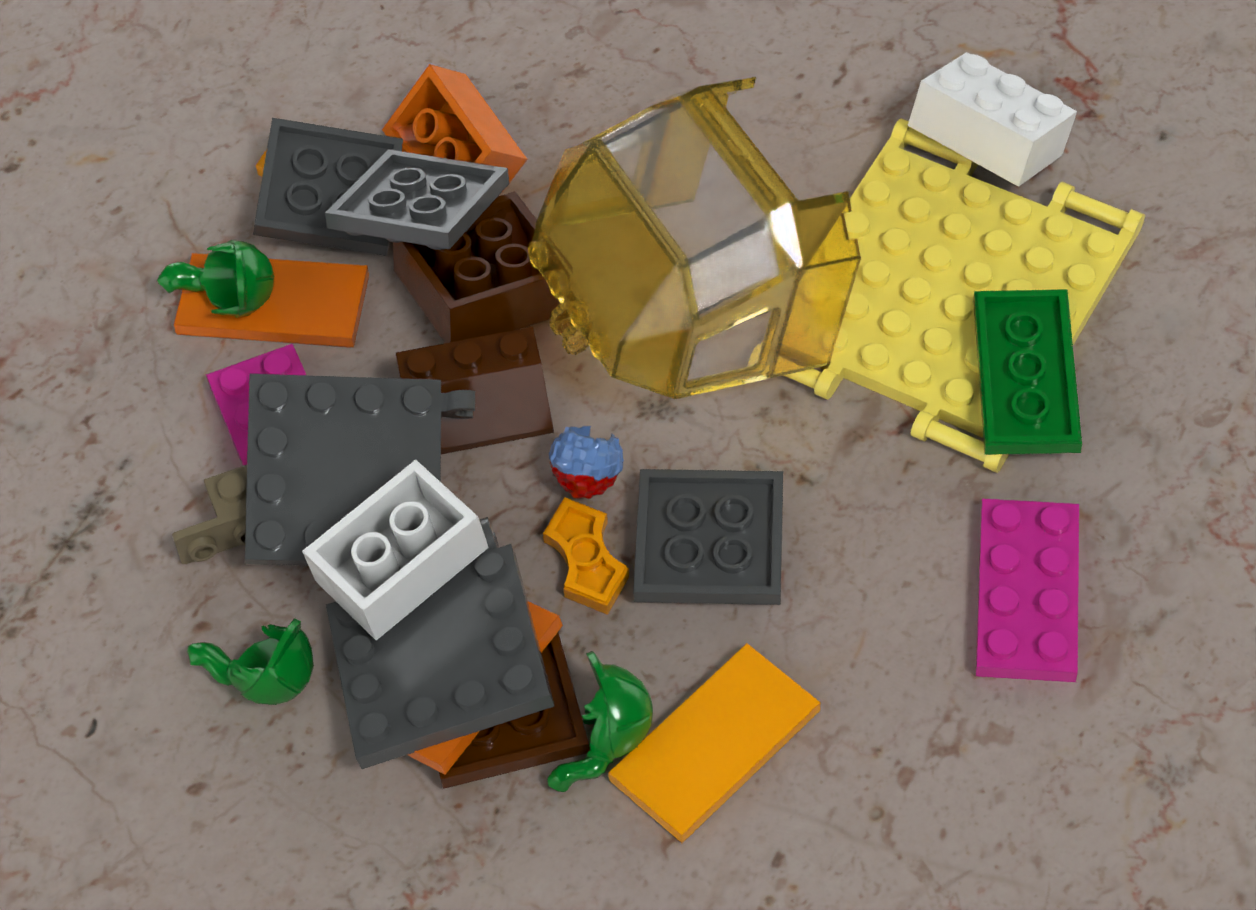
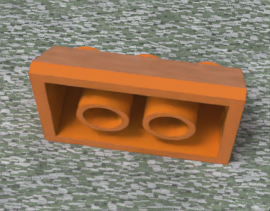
[382,64,528,192]

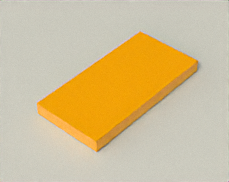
[608,643,821,843]

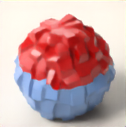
[549,426,624,499]

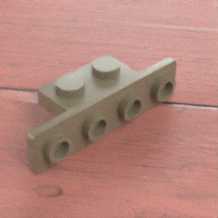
[172,465,247,564]

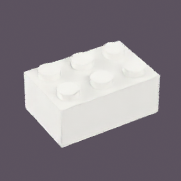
[908,52,1077,187]
[302,460,489,640]

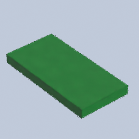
[973,289,1082,455]

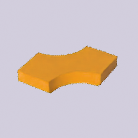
[543,497,629,615]

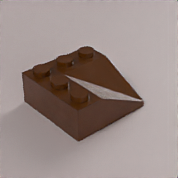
[393,191,576,343]

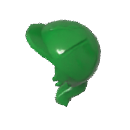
[157,240,274,318]
[187,618,314,705]
[547,651,653,792]

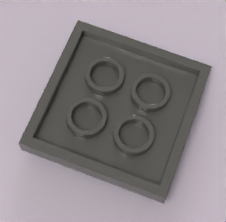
[253,118,403,256]
[325,149,509,250]
[633,469,783,605]

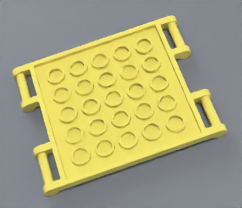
[744,118,1145,473]

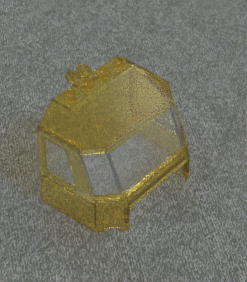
[528,77,861,399]

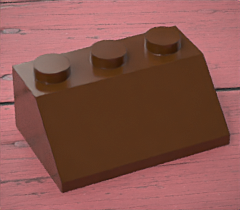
[396,327,554,455]

